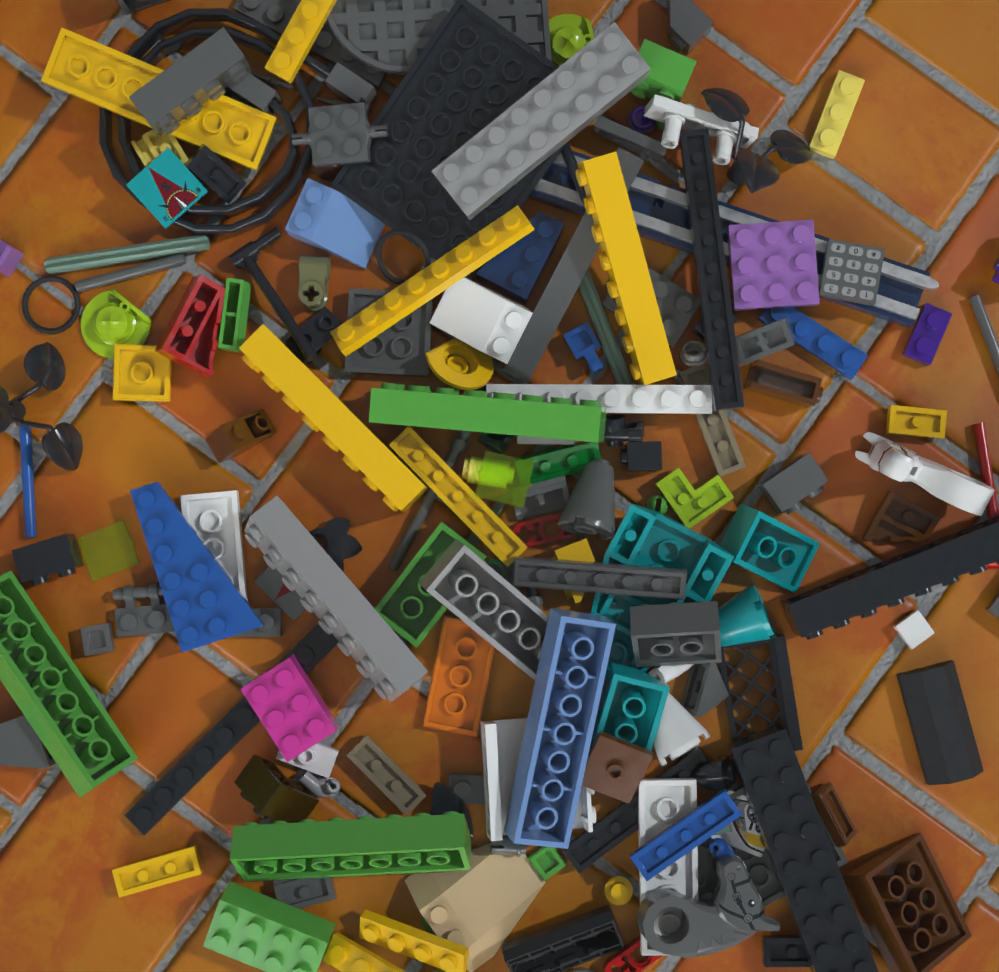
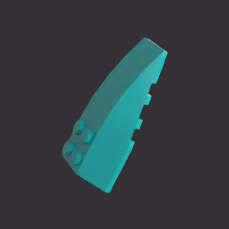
[590,503,734,679]

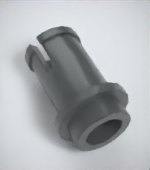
[490,837,526,857]

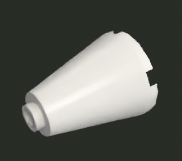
[653,693,711,766]

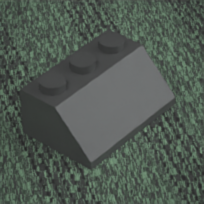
[630,601,722,667]

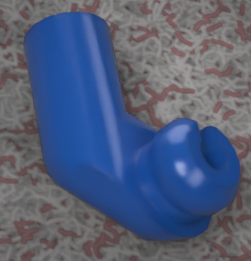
[709,838,735,877]

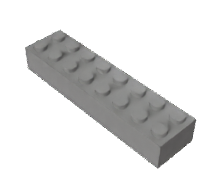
[432,22,651,220]
[244,495,428,702]

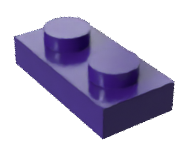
[902,303,952,366]

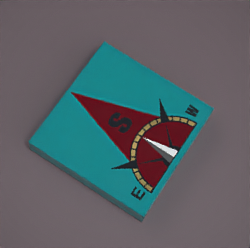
[126,147,208,229]

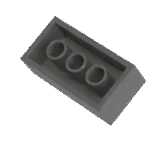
[129,27,251,136]

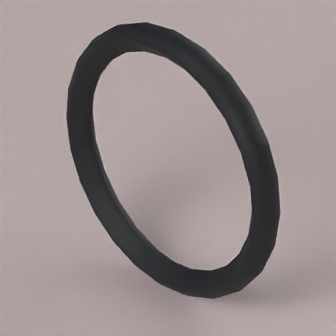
[376,229,431,285]
[22,276,81,334]

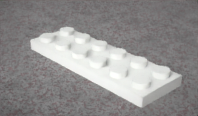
[638,778,699,956]

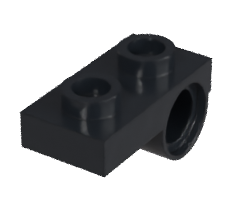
[285,307,343,366]

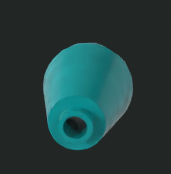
[718,584,777,647]

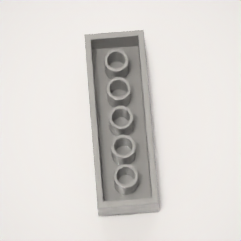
[419,539,549,680]

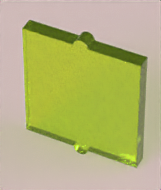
[475,451,534,508]
[77,521,140,581]

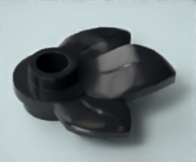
[310,518,362,572]

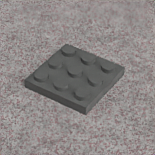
[344,288,433,377]

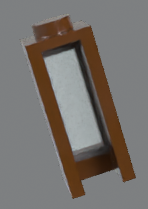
[743,360,823,408]

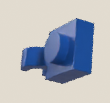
[563,322,603,375]

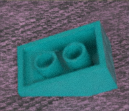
[720,503,820,593]

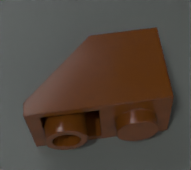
[205,409,277,463]

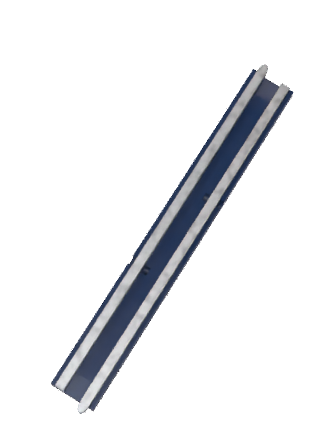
[529,151,939,328]

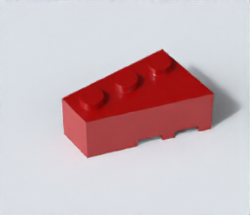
[155,274,225,378]

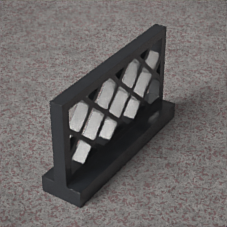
[720,634,803,751]

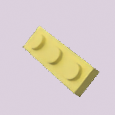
[808,70,865,159]

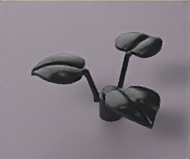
[701,88,813,194]
[0,342,83,471]

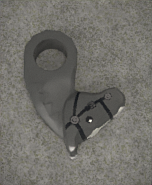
[637,854,780,958]

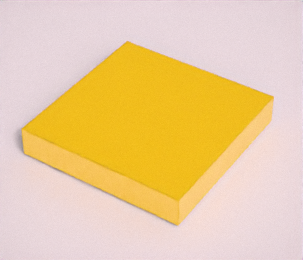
[113,344,172,402]

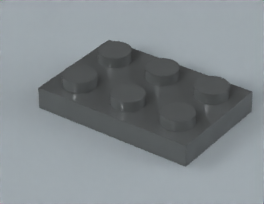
[602,267,700,349]

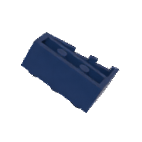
[476,211,565,305]

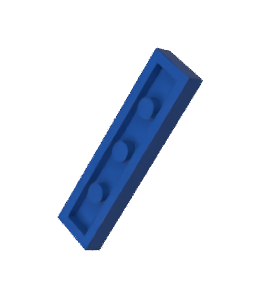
[757,307,868,380]
[629,789,742,881]

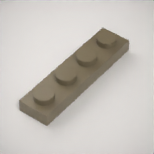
[679,363,746,477]

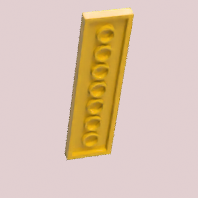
[41,27,277,171]

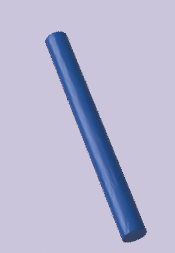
[19,426,37,538]

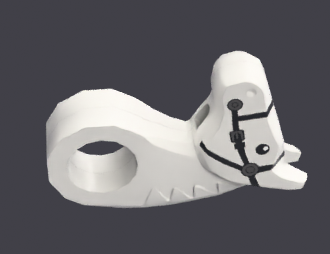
[855,432,995,516]

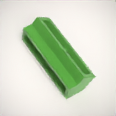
[218,278,252,352]

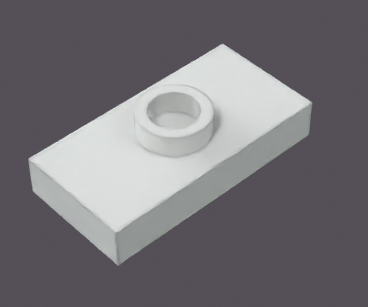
[276,742,340,779]

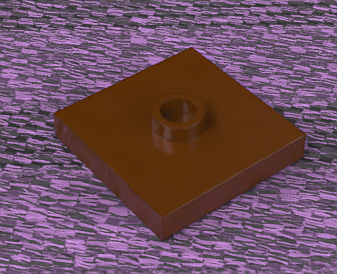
[582,731,653,804]

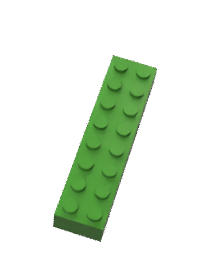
[369,383,607,443]
[0,571,138,798]
[230,811,471,882]

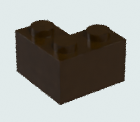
[234,754,319,823]

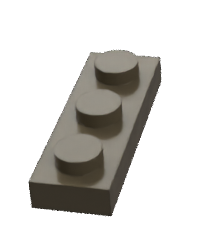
[346,734,427,816]

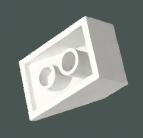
[429,277,533,364]

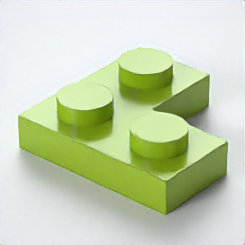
[655,468,734,528]

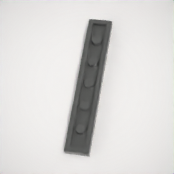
[512,556,687,600]

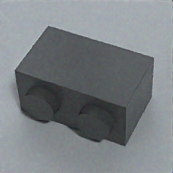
[758,453,829,514]

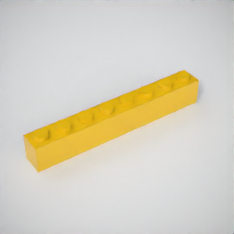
[576,151,677,385]

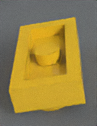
[886,405,947,439]

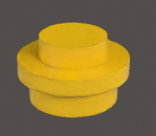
[604,876,633,905]

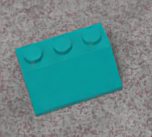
[590,662,670,751]

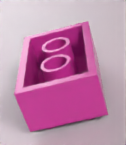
[241,654,339,762]

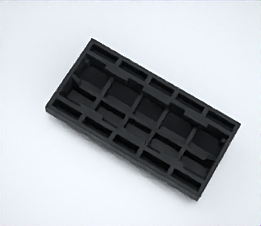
[896,660,984,785]
[502,904,625,972]

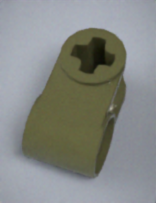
[298,256,331,312]

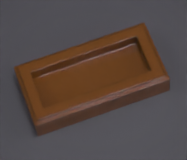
[812,782,857,848]

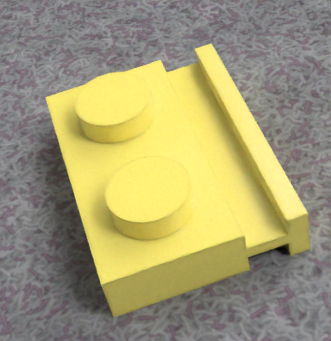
[131,129,189,167]

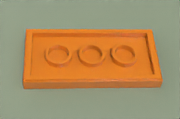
[422,615,495,737]

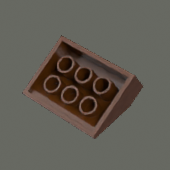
[843,833,972,972]

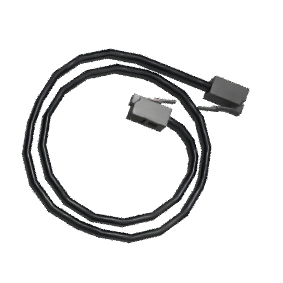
[99,8,378,235]

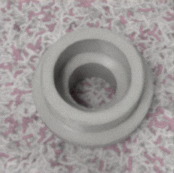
[680,341,707,367]

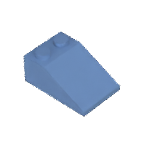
[285,178,385,269]

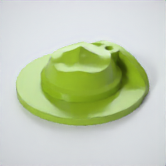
[549,14,594,67]
[81,289,152,359]

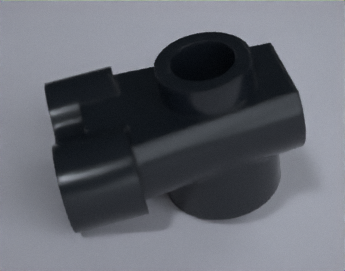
[604,414,644,447]

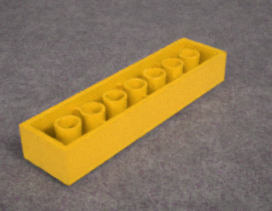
[239,324,428,512]

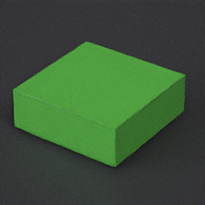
[528,846,567,881]

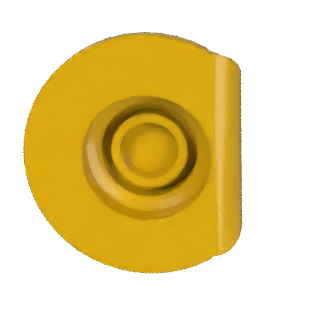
[425,337,494,390]

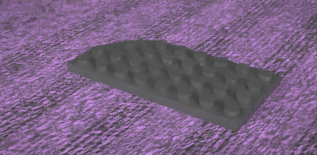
[327,0,552,75]

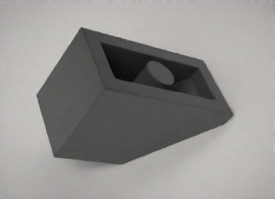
[667,0,714,55]

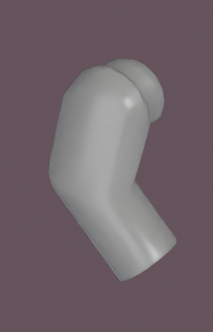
[298,770,341,797]

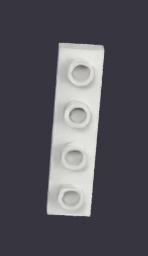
[644,94,759,165]

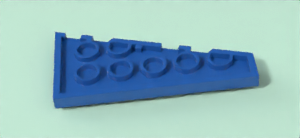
[130,482,265,653]

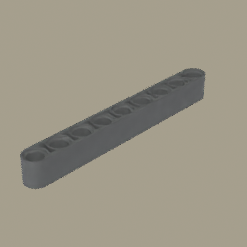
[502,147,644,384]

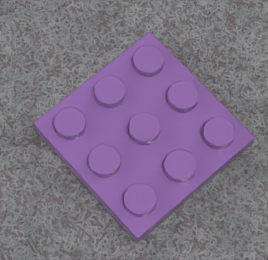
[727,220,820,311]

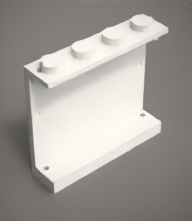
[480,718,596,841]

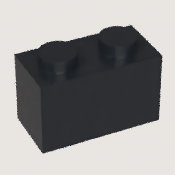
[12,534,84,586]

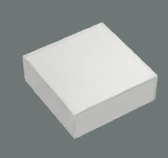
[893,610,935,649]

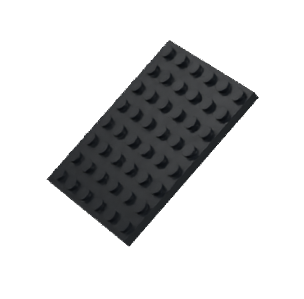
[331,0,568,280]

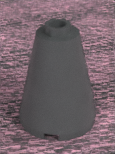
[558,458,615,540]

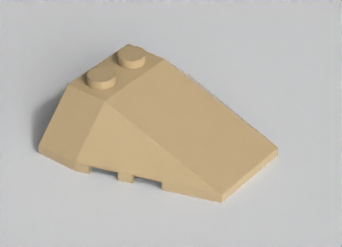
[404,842,546,972]

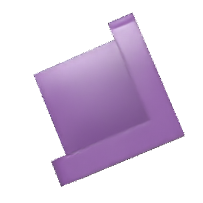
[0,240,24,277]

